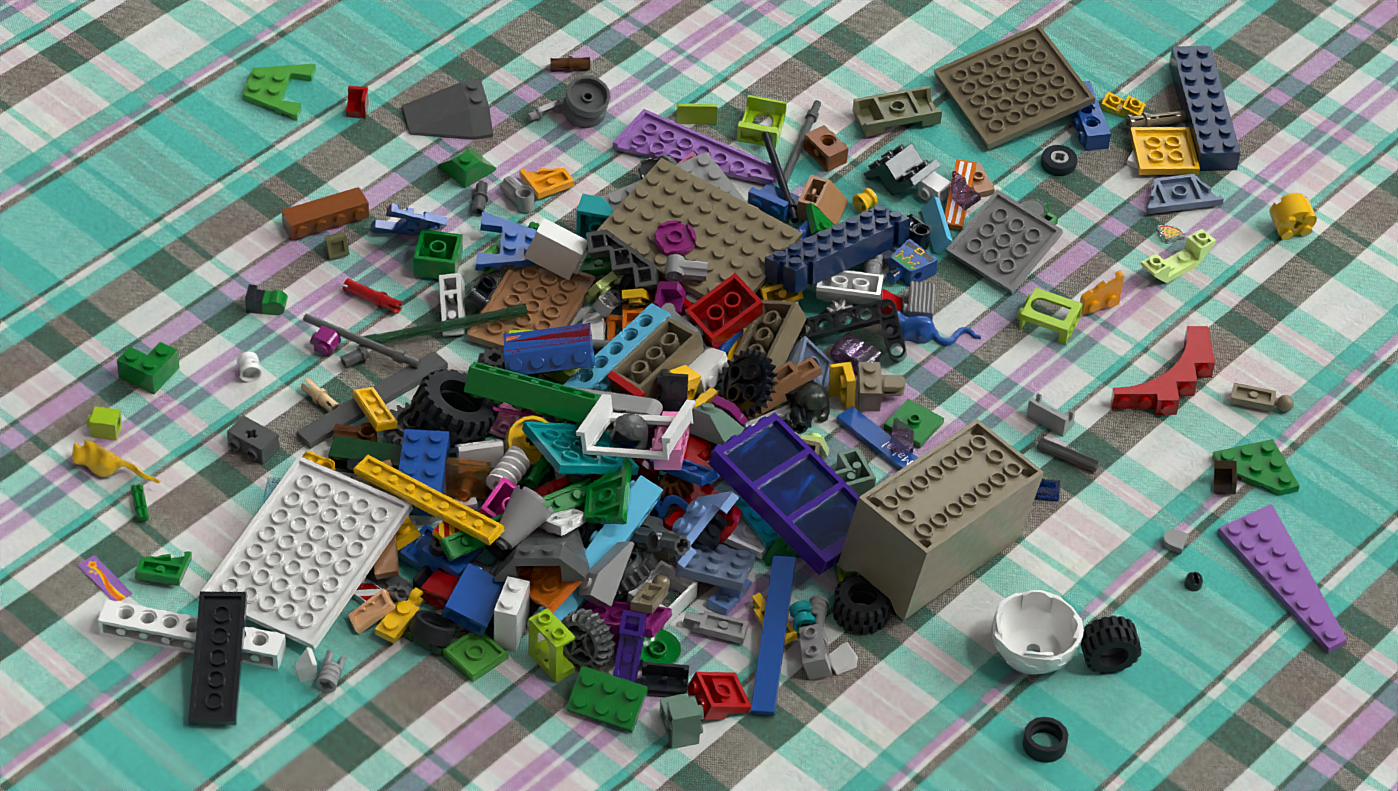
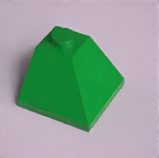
[438,146,496,188]

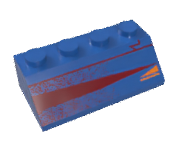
[504,323,596,375]

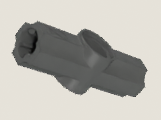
[633,527,690,556]

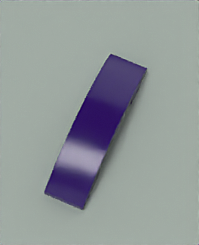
[613,610,646,683]

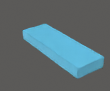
[921,196,953,254]

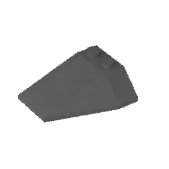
[402,79,493,140]
[494,527,589,582]

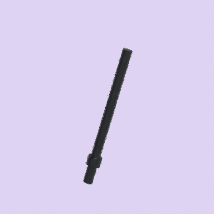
[762,131,799,224]

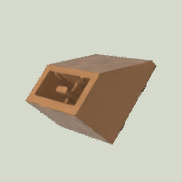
[797,175,848,224]

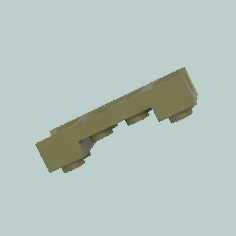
[852,86,942,137]

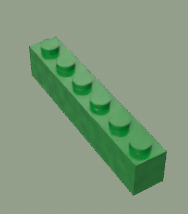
[464,362,601,426]

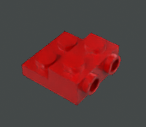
[687,672,752,719]

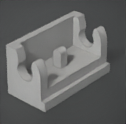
[1026,393,1075,437]

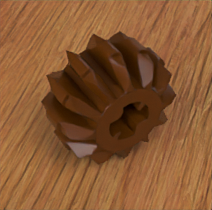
[655,473,694,506]

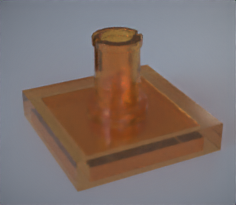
[445,457,492,502]

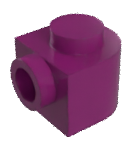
[310,325,341,356]

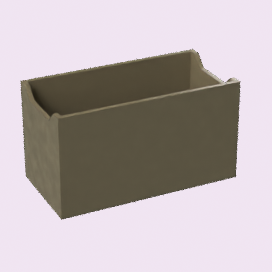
[838,419,1044,620]

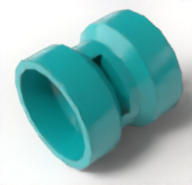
[789,600,816,632]

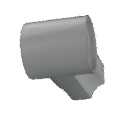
[500,176,535,213]
[665,254,708,282]

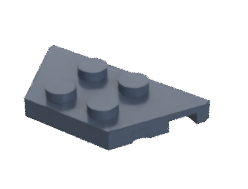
[1147,174,1224,214]

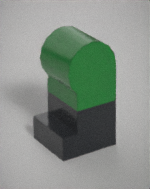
[245,284,288,315]

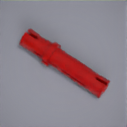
[342,278,403,314]

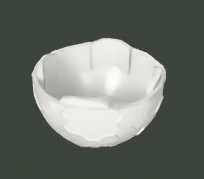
[991,590,1084,675]

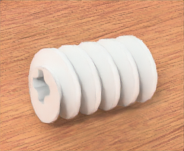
[486,446,531,490]

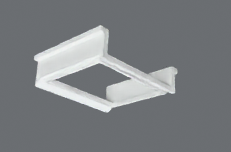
[576,394,695,460]

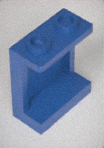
[441,563,505,637]

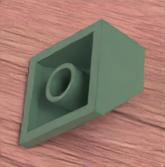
[690,403,745,445]

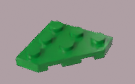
[1212,439,1300,496]

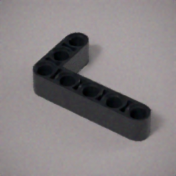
[798,299,907,362]

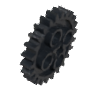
[717,349,778,419]

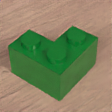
[117,342,180,394]

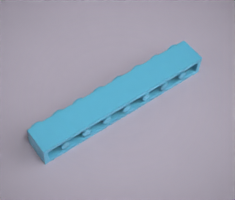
[538,475,663,621]

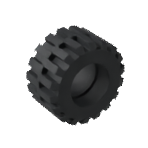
[833,574,891,635]
[1080,615,1142,674]

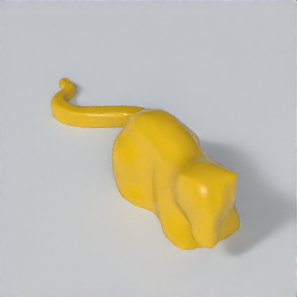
[72,440,161,483]

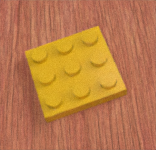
[1129,127,1200,175]

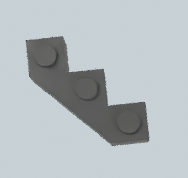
[586,229,660,292]

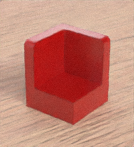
[346,86,369,119]

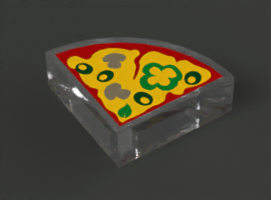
[1157,225,1185,244]

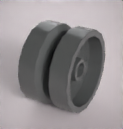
[563,76,611,128]

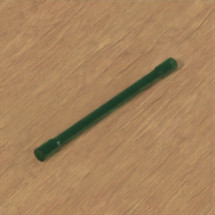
[359,303,528,348]

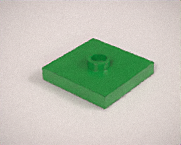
[884,399,944,448]

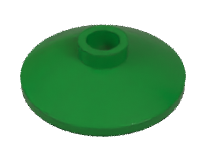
[641,629,681,664]

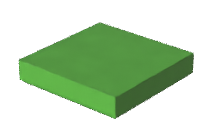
[443,632,508,682]

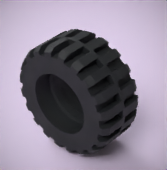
[410,369,498,448]

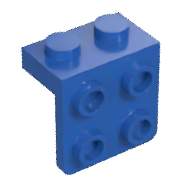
[748,184,800,223]

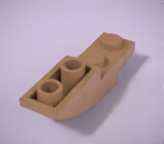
[748,357,823,421]

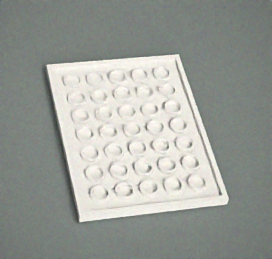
[199,456,413,650]

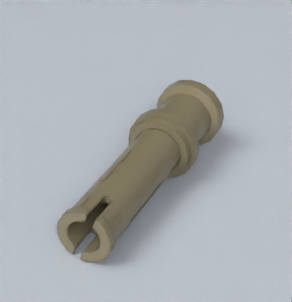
[1125,110,1186,132]

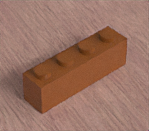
[282,187,369,241]

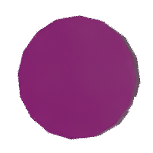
[654,220,696,256]

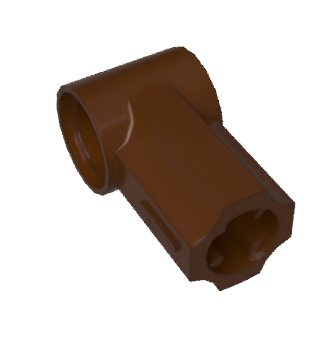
[333,422,377,442]

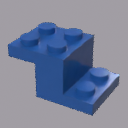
[399,524,484,578]

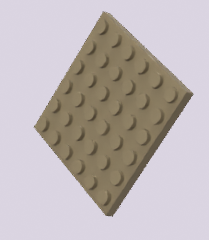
[934,24,1095,150]

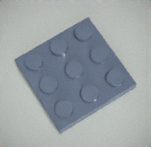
[675,539,756,591]

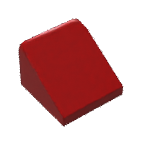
[881,289,902,314]

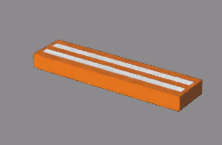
[944,159,977,231]

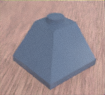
[785,336,833,390]

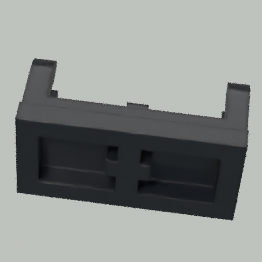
[641,661,689,698]

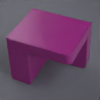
[654,281,686,314]

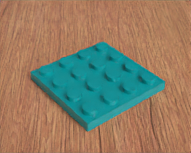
[522,422,639,476]

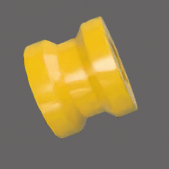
[852,188,878,213]

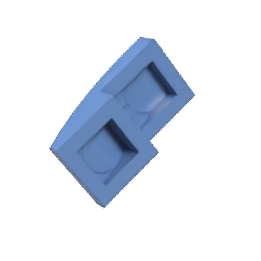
[707,579,752,616]

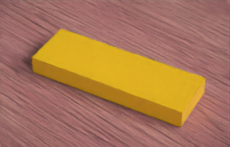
[353,387,397,432]

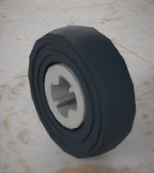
[1041,145,1077,176]

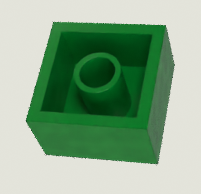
[413,229,463,279]

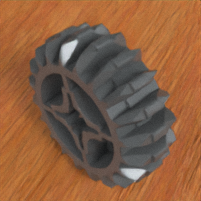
[561,608,616,670]

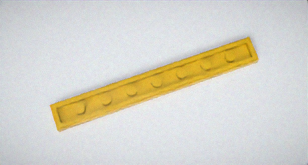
[353,455,505,545]

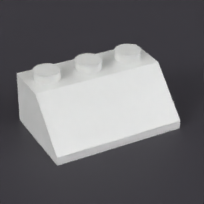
[816,270,884,305]

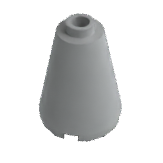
[495,485,553,550]

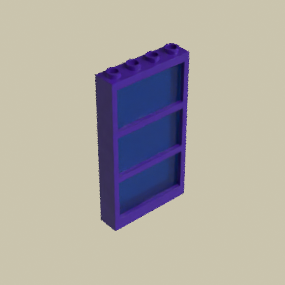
[708,412,860,575]

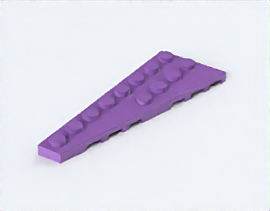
[613,109,783,185]
[1217,504,1347,654]

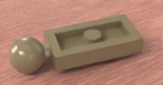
[1230,383,1294,412]
[630,574,670,614]

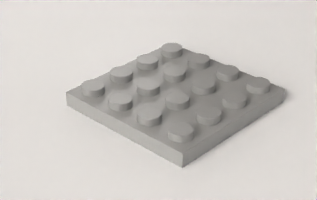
[946,190,1063,294]

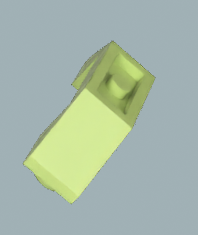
[1141,229,1216,283]

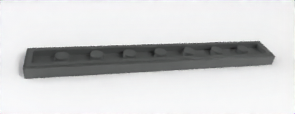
[297,351,448,449]

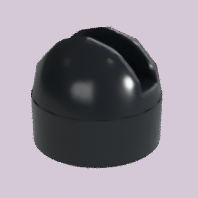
[1184,572,1203,591]

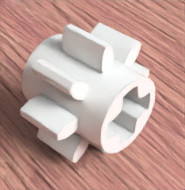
[826,298,853,324]

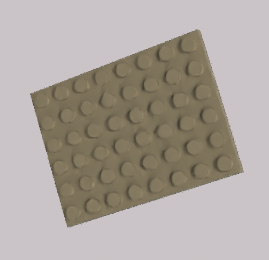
[597,158,802,298]

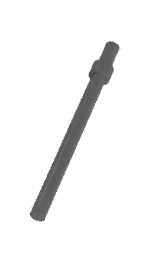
[783,100,821,183]
[303,313,421,368]

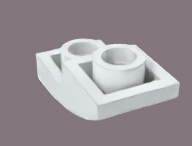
[583,312,607,350]

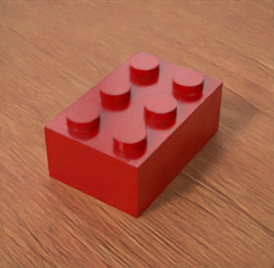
[685,273,763,349]

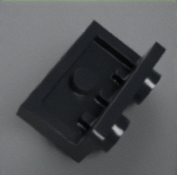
[657,369,689,416]

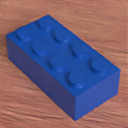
[394,429,450,517]

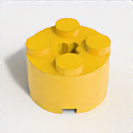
[1269,193,1317,240]

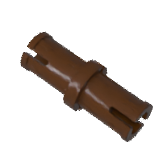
[550,56,591,72]

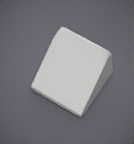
[830,642,858,675]
[295,647,318,682]

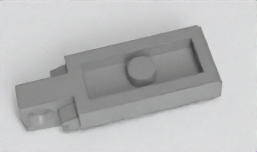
[683,611,749,644]

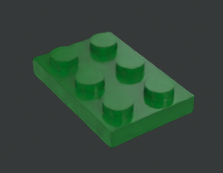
[566,666,649,732]

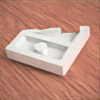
[539,508,587,536]

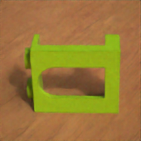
[737,95,787,148]
[1017,288,1083,345]
[528,608,575,683]

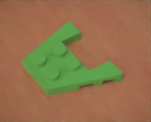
[243,64,316,121]

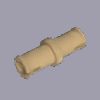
[301,378,340,412]

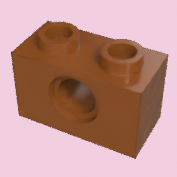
[803,125,848,172]

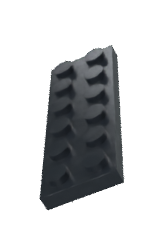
[188,591,248,725]

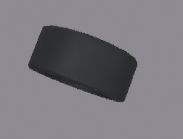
[409,610,456,647]
[1022,717,1069,763]

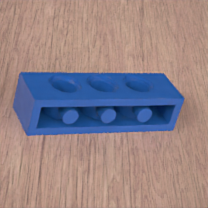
[1069,81,1111,151]

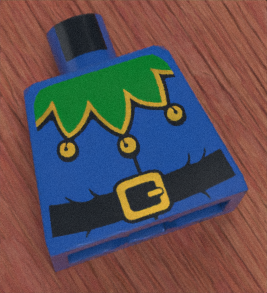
[886,239,938,286]

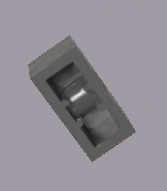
[227,415,279,465]

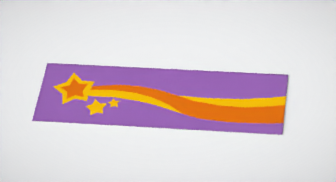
[78,555,133,601]

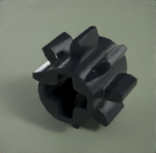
[785,407,812,434]

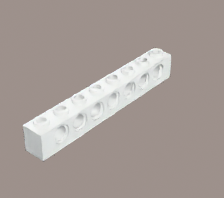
[98,600,286,670]

